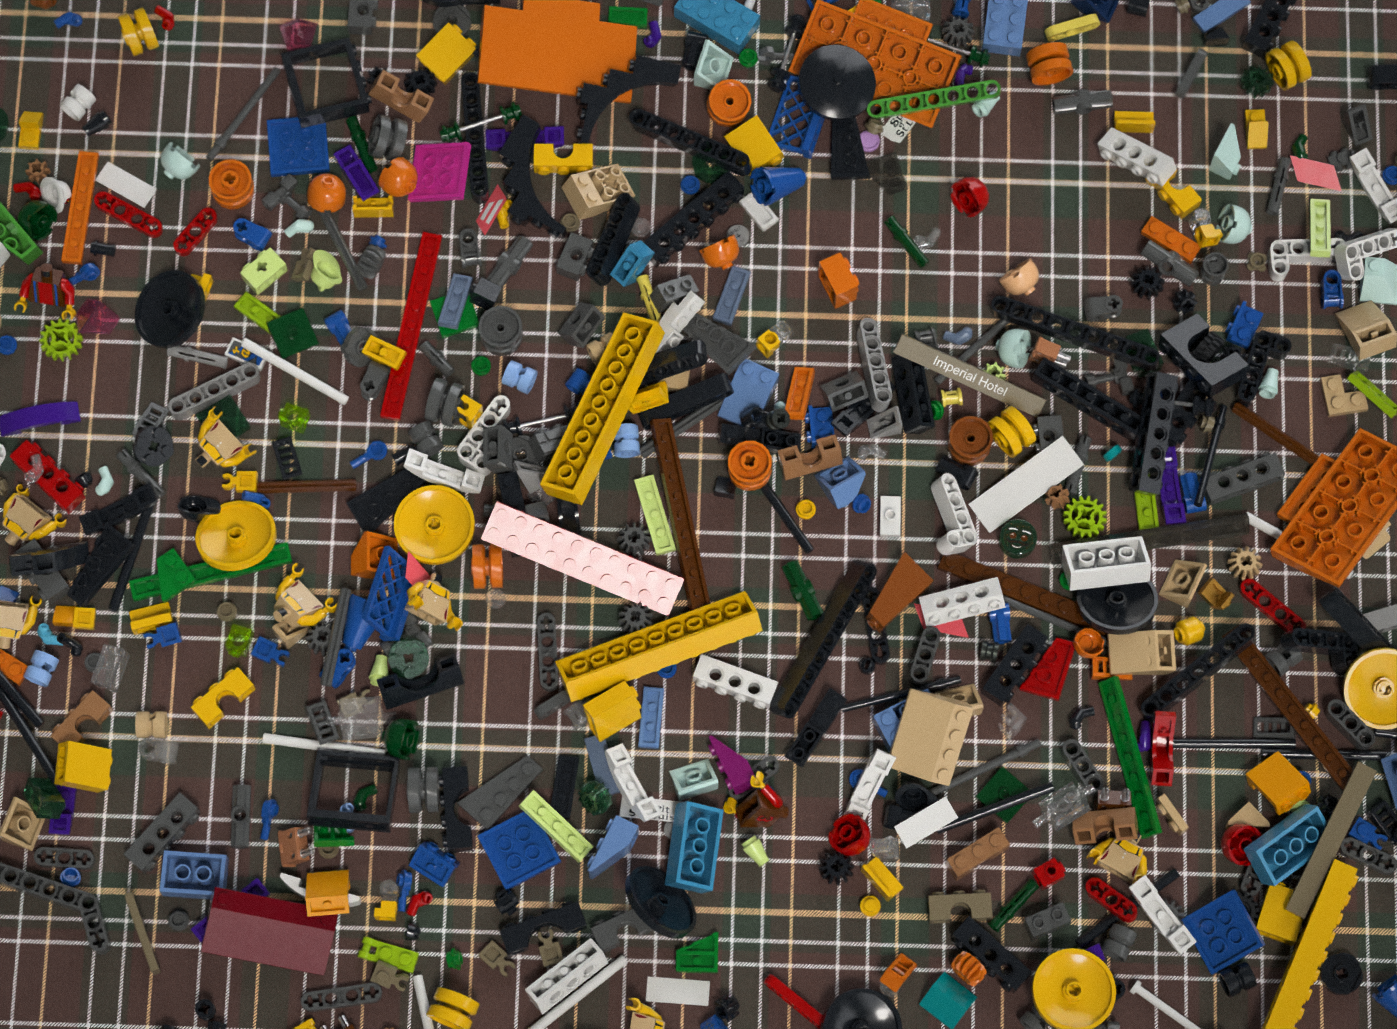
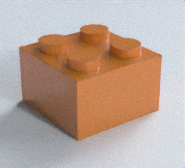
[818,252,859,309]

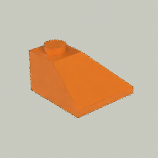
[351,531,398,579]

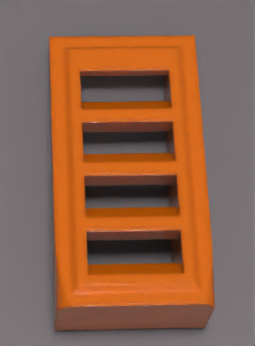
[1091,657,1132,680]
[880,953,917,992]

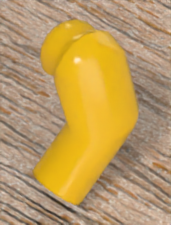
[497,199,513,229]

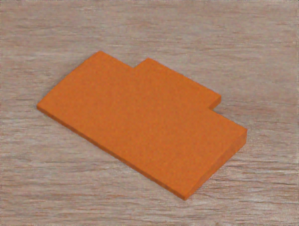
[477,0,637,104]
[788,0,962,128]
[1270,428,1397,587]

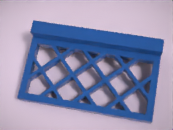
[769,75,825,159]
[361,546,412,641]

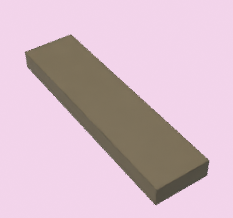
[125,892,161,975]

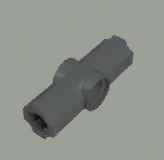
[1052,90,1113,115]
[486,235,533,288]
[1140,240,1199,287]
[230,784,251,849]

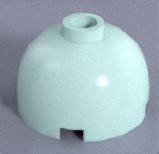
[161,142,200,179]
[1216,204,1252,244]
[996,328,1031,368]

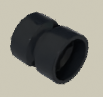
[1218,961,1257,998]

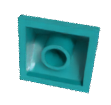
[919,972,978,1029]

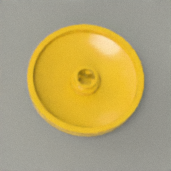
[394,485,475,565]
[195,501,277,571]
[1343,648,1397,729]
[1031,948,1116,1029]

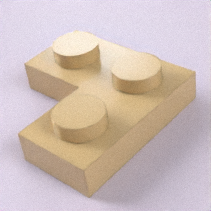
[1320,374,1368,417]

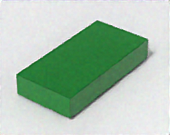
[608,6,648,29]

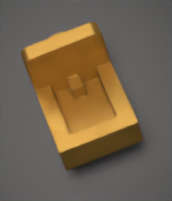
[1198,578,1235,610]

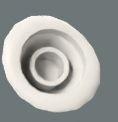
[40,177,72,213]

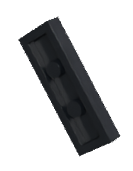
[551,755,580,819]

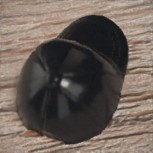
[177,495,221,523]

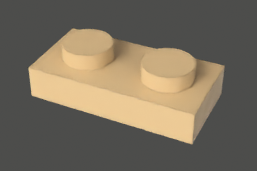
[1155,794,1189,836]

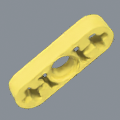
[1044,14,1100,42]

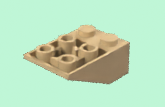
[562,163,635,220]
[1335,300,1397,361]
[1107,630,1176,675]

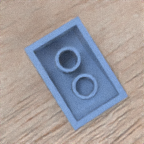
[717,359,779,429]

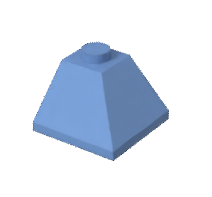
[814,456,866,509]

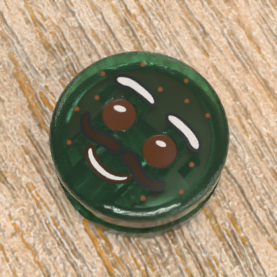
[999,519,1037,559]

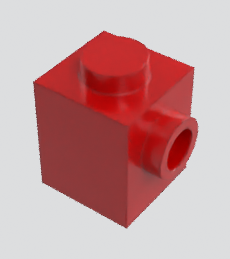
[1031,857,1066,891]

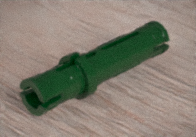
[345,116,378,173]
[884,216,930,269]
[988,879,1039,932]

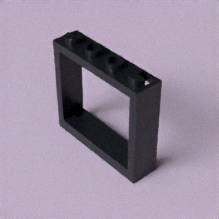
[281,38,372,128]
[307,750,401,833]

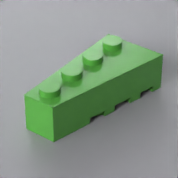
[0,201,43,265]

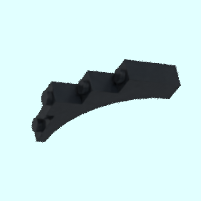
[575,55,681,144]
[499,115,567,239]

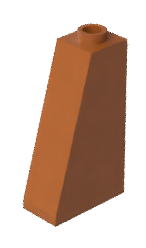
[865,552,934,633]

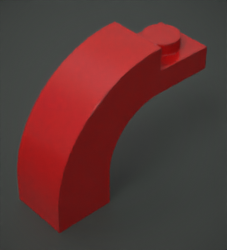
[1150,711,1176,786]

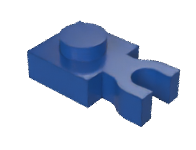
[143,622,183,649]
[251,636,290,668]
[1348,817,1388,850]

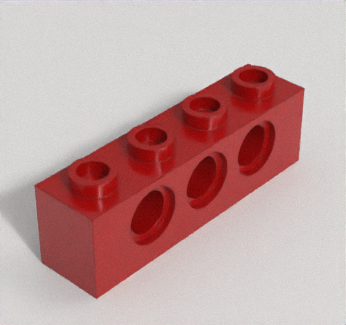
[9,439,86,515]

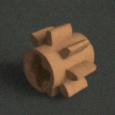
[25,159,51,185]
[1045,484,1070,510]

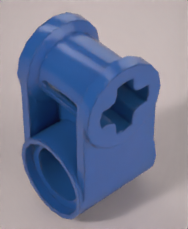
[233,218,272,252]
[1320,270,1344,309]
[319,649,356,689]

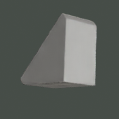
[867,406,902,439]
[513,461,548,494]

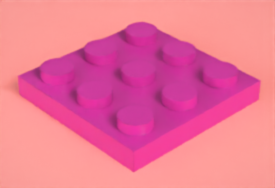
[408,142,471,202]

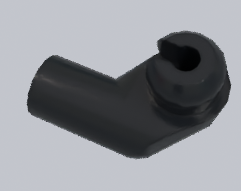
[57,633,83,657]

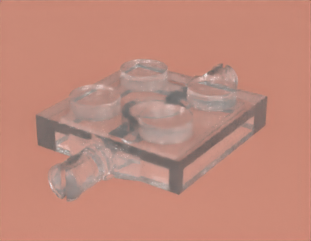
[326,696,396,741]
[1032,781,1096,832]

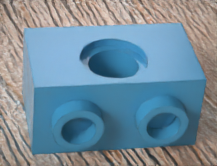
[610,240,655,287]

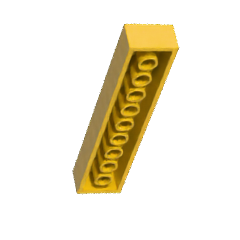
[540,312,665,505]
[555,591,763,702]
[1261,859,1359,1029]

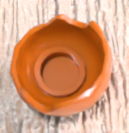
[1073,628,1105,659]

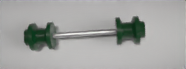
[927,31,991,68]
[439,102,522,143]

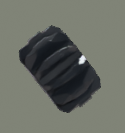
[404,67,437,96]
[1131,266,1165,300]
[819,850,854,886]

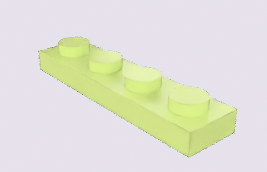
[1310,199,1331,258]
[634,475,676,556]
[519,790,594,863]

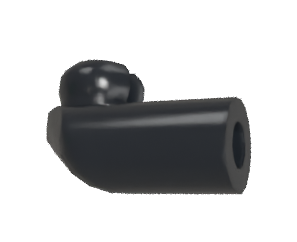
[1334,230,1363,242]
[1069,706,1095,730]

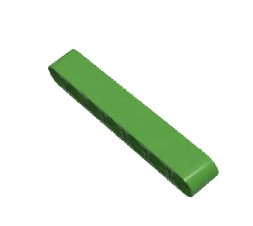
[867,80,1001,119]

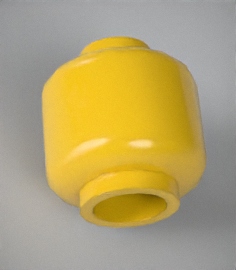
[1174,616,1205,646]

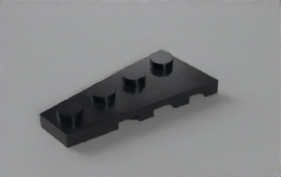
[831,117,871,180]
[346,469,426,533]
[67,522,136,608]

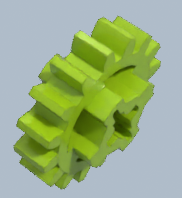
[39,318,84,362]
[1063,496,1107,540]

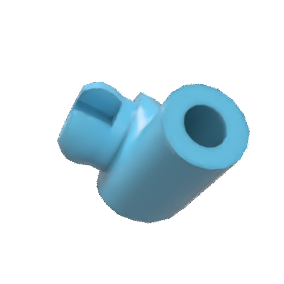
[37,623,63,646]

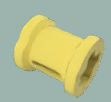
[940,388,963,408]

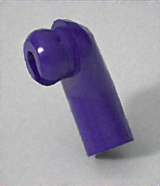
[643,21,662,48]
[954,63,973,86]
[1137,721,1151,752]

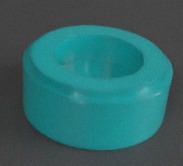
[1103,444,1122,462]

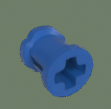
[952,0,971,18]

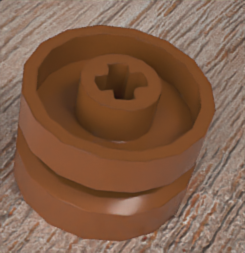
[947,416,993,466]

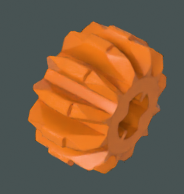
[951,951,987,987]

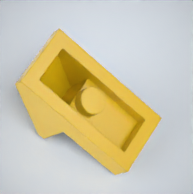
[1244,109,1268,149]
[18,111,44,150]
[362,335,407,371]

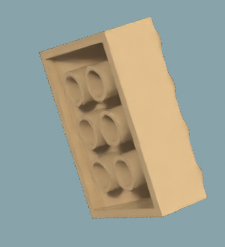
[889,688,974,786]

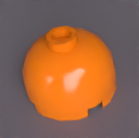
[379,157,418,197]
[307,173,346,213]
[699,235,739,270]

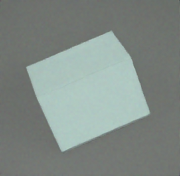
[694,39,734,90]
[669,759,719,801]

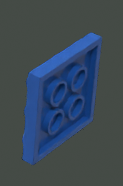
[267,117,330,177]
[477,812,561,891]
[1181,889,1266,975]

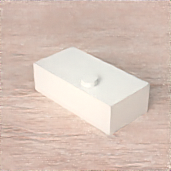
[1061,536,1151,591]

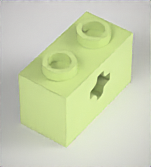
[240,247,288,295]

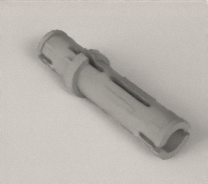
[167,346,228,369]

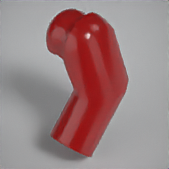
[154,5,175,31]
[13,181,41,200]
[406,891,433,917]

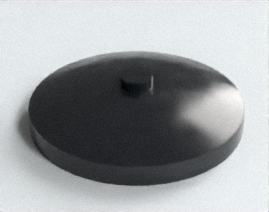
[798,45,876,121]
[135,270,205,348]
[1076,580,1158,635]
[625,866,697,939]
[820,988,902,1029]

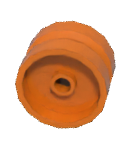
[1026,42,1074,86]
[706,79,752,127]
[209,159,255,210]
[728,441,772,491]
[471,544,503,589]

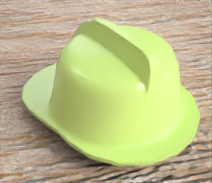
[311,250,342,292]

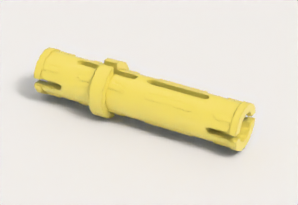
[636,274,662,322]

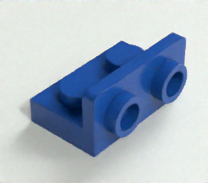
[1225,300,1264,350]
[805,405,834,449]
[408,841,460,887]

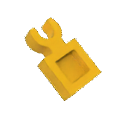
[222,471,258,493]

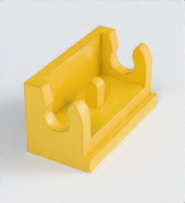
[353,195,394,218]
[457,394,483,430]

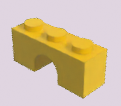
[534,144,593,175]
[1145,170,1202,220]
[191,667,256,729]

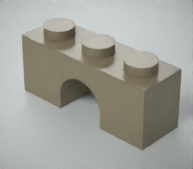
[927,890,993,924]

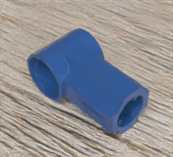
[324,310,352,346]
[565,368,591,395]
[1179,472,1207,514]
[988,603,1012,644]

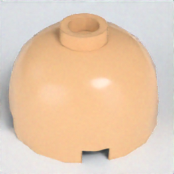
[999,258,1039,296]

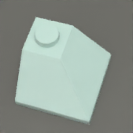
[1209,123,1241,180]
[1359,257,1397,305]

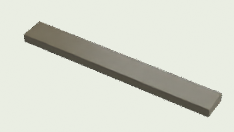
[1285,761,1377,919]

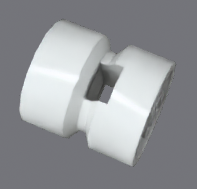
[59,84,96,121]

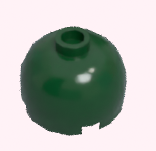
[18,200,57,241]
[382,719,420,760]

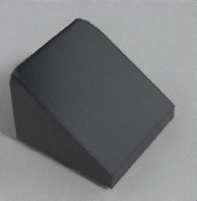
[1203,27,1230,47]
[714,476,736,499]

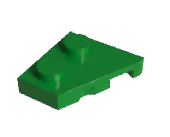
[156,548,197,603]
[314,826,354,847]
[676,932,719,974]

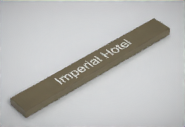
[893,334,1046,417]

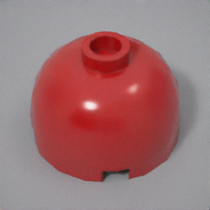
[950,177,989,217]
[829,814,871,856]
[1220,824,1261,866]

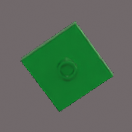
[430,295,479,339]

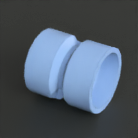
[502,360,538,395]
[614,423,640,458]
[23,650,59,687]

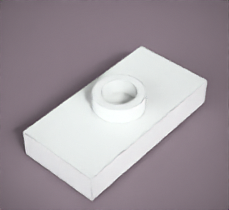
[880,496,901,537]

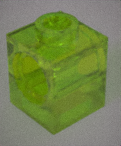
[278,402,311,434]
[225,624,254,658]

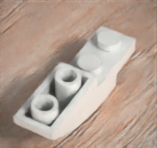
[656,291,705,353]

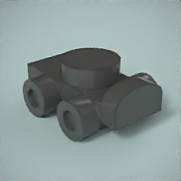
[1327,148,1356,172]

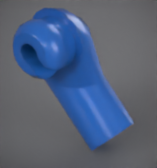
[53,12,83,29]
[241,490,271,509]

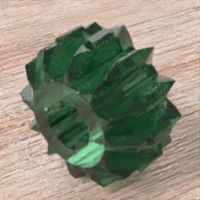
[1240,65,1274,98]
[578,780,613,816]

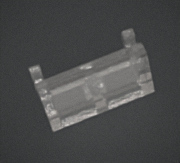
[890,0,931,20]
[90,644,130,693]
[998,703,1027,741]

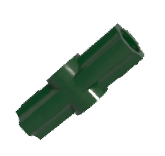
[782,560,823,622]

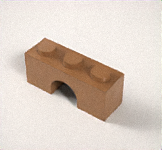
[368,70,434,123]
[778,434,843,480]
[51,690,114,744]
[1072,807,1138,845]
[945,827,1010,881]

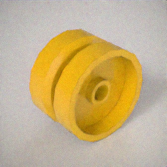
[118,7,159,56]
[1265,40,1312,91]
[987,406,1036,458]
[426,987,480,1029]

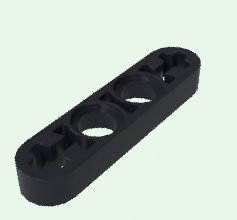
[862,587,890,665]

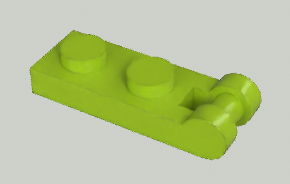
[357,936,419,974]

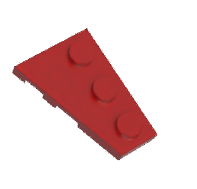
[1019,638,1075,701]

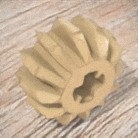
[1227,546,1263,581]

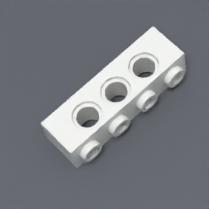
[1098,127,1177,186]
[919,577,1006,627]
[693,654,778,709]
[525,938,608,1015]

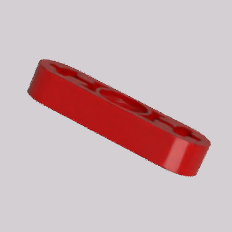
[173,208,218,257]
[1085,877,1138,923]

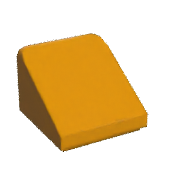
[52,606,75,627]

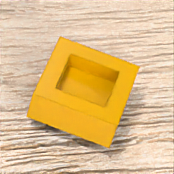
[73,607,96,630]

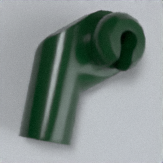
[1291,134,1308,159]
[353,784,378,811]

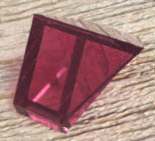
[279,19,318,52]
[76,298,120,335]

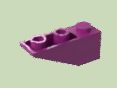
[708,735,756,795]

